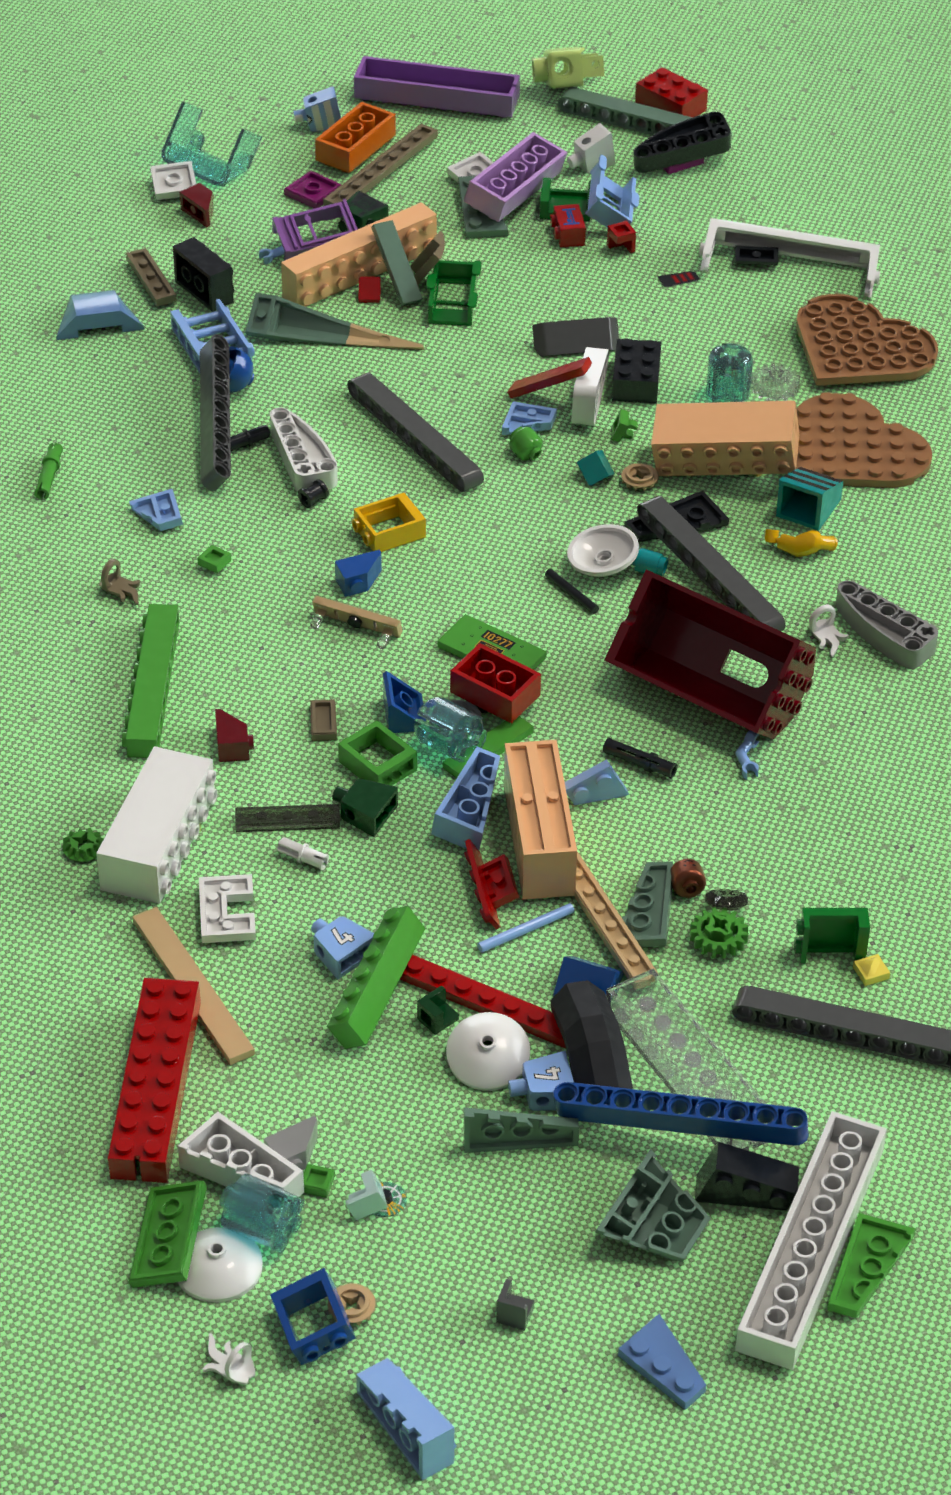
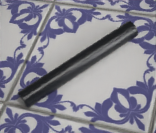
[545,568,599,614]

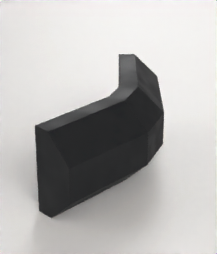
[551,980,633,1108]

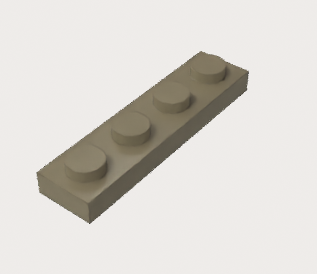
[126,248,177,307]

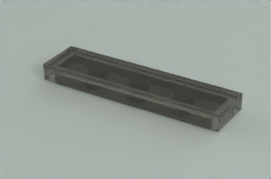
[235,804,340,832]

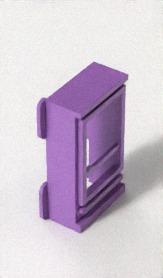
[272,199,358,261]

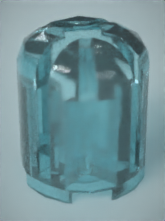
[706,342,753,403]
[413,697,487,763]

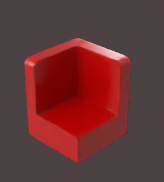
[607,221,636,253]

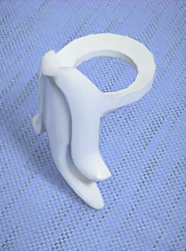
[809,604,849,657]
[203,1333,255,1385]

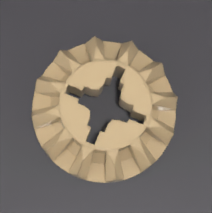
[621,463,658,491]
[328,1283,376,1326]

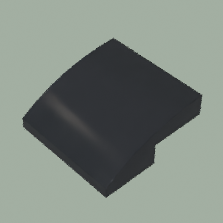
[735,245,778,266]

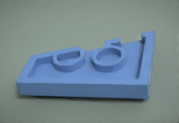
[618,1314,706,1410]

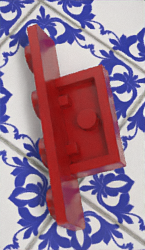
[464,839,519,929]

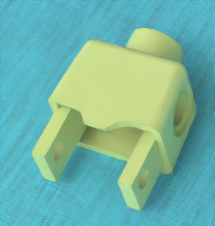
[532,47,605,88]

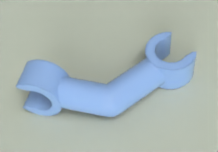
[259,245,284,264]
[735,730,759,780]

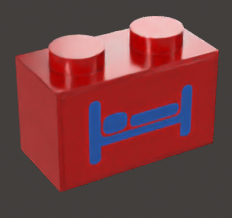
[550,204,586,248]

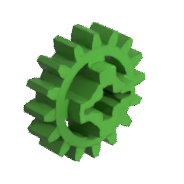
[690,907,749,959]

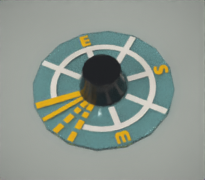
[373,1182,407,1217]

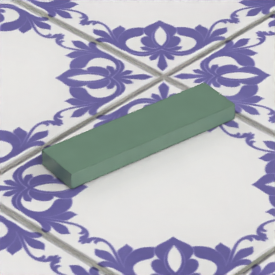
[371,220,423,306]

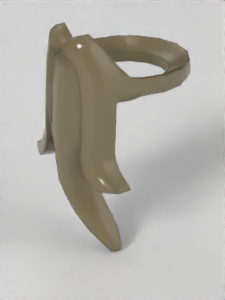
[99,559,140,605]

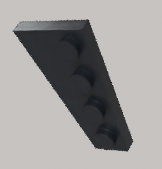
[624,490,729,542]

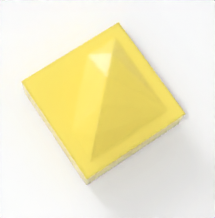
[853,954,890,986]

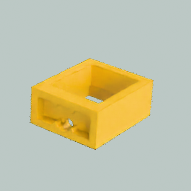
[352,492,426,552]

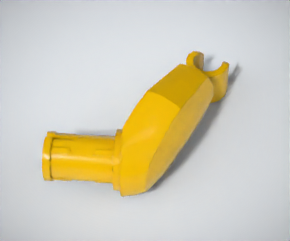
[764,529,838,557]

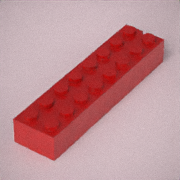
[108,978,201,1183]

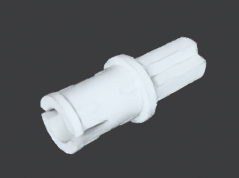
[277,837,329,870]

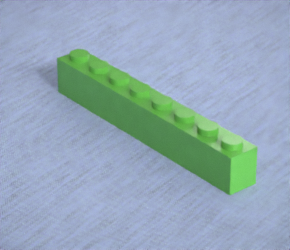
[122,604,180,758]

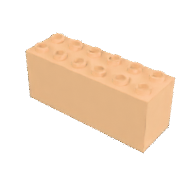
[651,400,800,476]
[504,740,577,900]

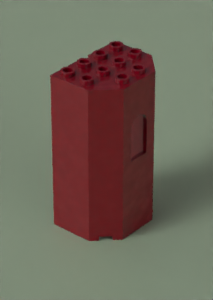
[604,569,816,739]

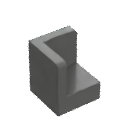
[496,1279,535,1331]

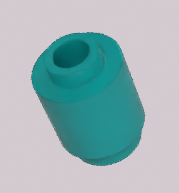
[631,548,669,576]

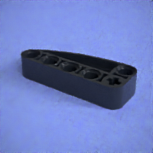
[633,111,731,173]

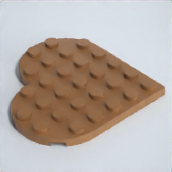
[796,294,938,386]
[796,392,932,488]

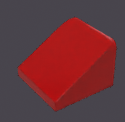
[358,276,381,303]

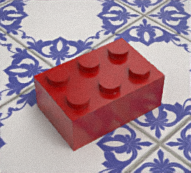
[635,67,708,117]
[450,643,541,724]

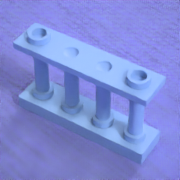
[170,299,255,373]

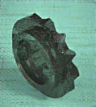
[705,889,748,910]

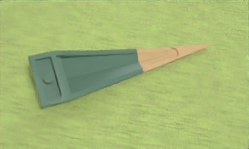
[245,293,424,350]

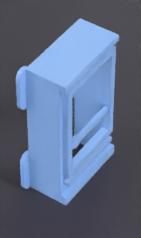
[585,155,639,228]

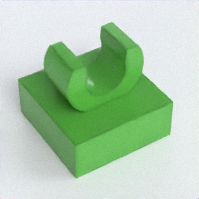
[611,409,638,442]

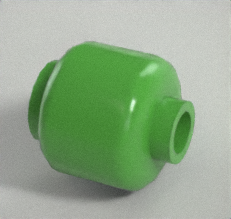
[509,427,543,461]

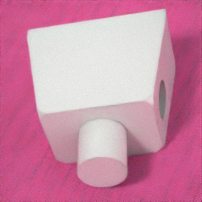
[567,123,616,173]

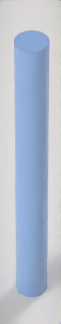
[477,903,575,953]

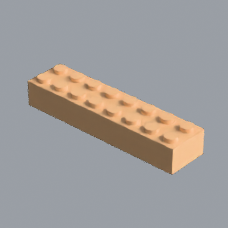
[281,202,437,307]

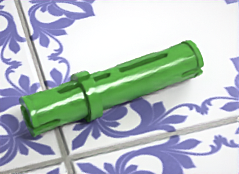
[34,443,63,500]

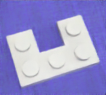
[199,874,256,943]

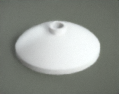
[567,524,639,577]
[446,1012,530,1091]
[177,1227,263,1303]

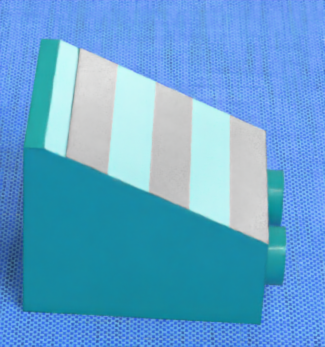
[776,467,843,531]

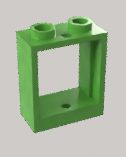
[338,720,417,786]

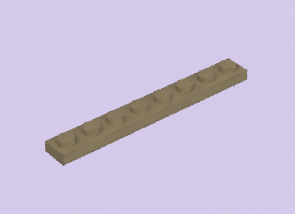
[323,124,438,206]

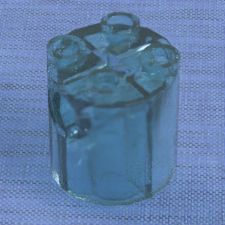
[219,1173,305,1254]

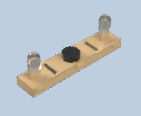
[310,596,402,649]

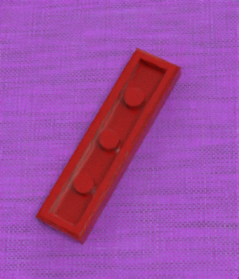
[507,357,592,399]

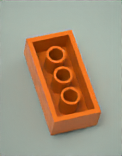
[315,102,396,173]

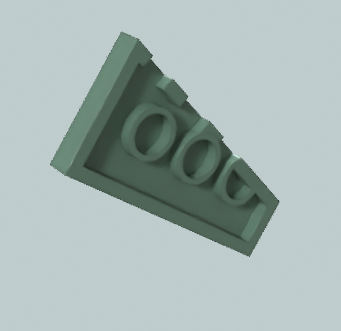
[458,176,508,238]
[622,861,673,947]
[463,1107,579,1153]

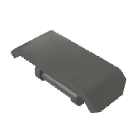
[532,317,619,357]

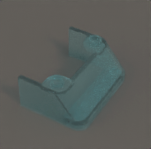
[161,101,262,187]

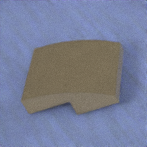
[410,231,445,285]

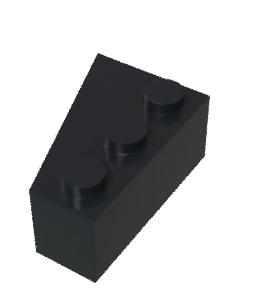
[695,1141,799,1211]

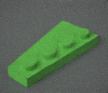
[827,1213,916,1318]

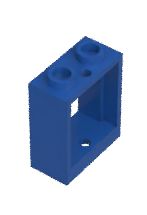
[270,1268,356,1365]

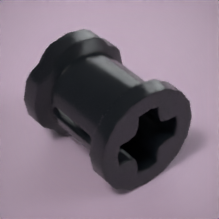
[298,479,329,508]

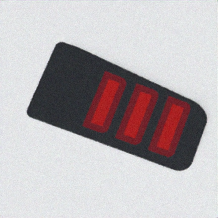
[658,271,700,287]

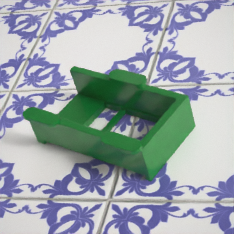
[426,260,482,326]

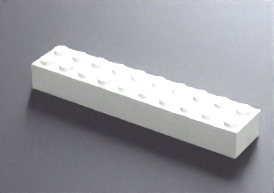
[735,1111,887,1370]

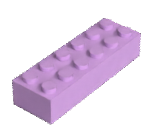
[464,132,567,222]

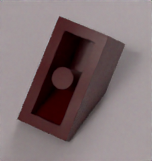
[180,182,214,228]
[215,709,254,762]

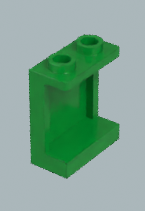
[540,178,591,222]
[794,908,870,964]

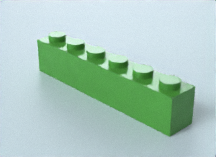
[327,906,426,1049]

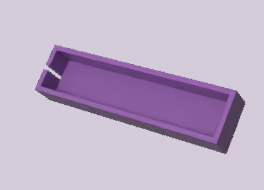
[354,56,520,118]

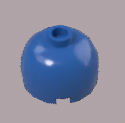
[229,346,254,393]

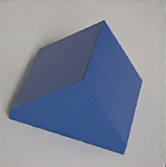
[383,671,427,733]
[553,956,624,1003]

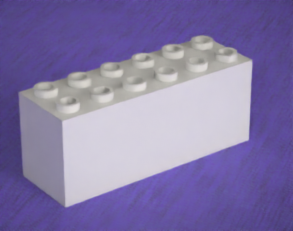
[96,747,218,904]

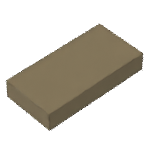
[310,699,337,741]

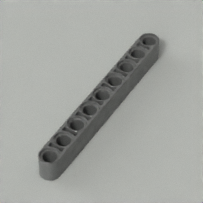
[200,334,231,491]
[347,372,484,492]
[637,496,786,631]
[732,986,951,1068]

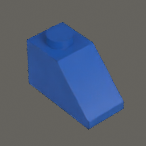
[335,550,382,597]

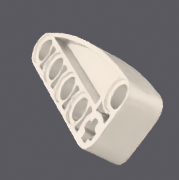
[571,347,609,426]
[270,407,338,492]

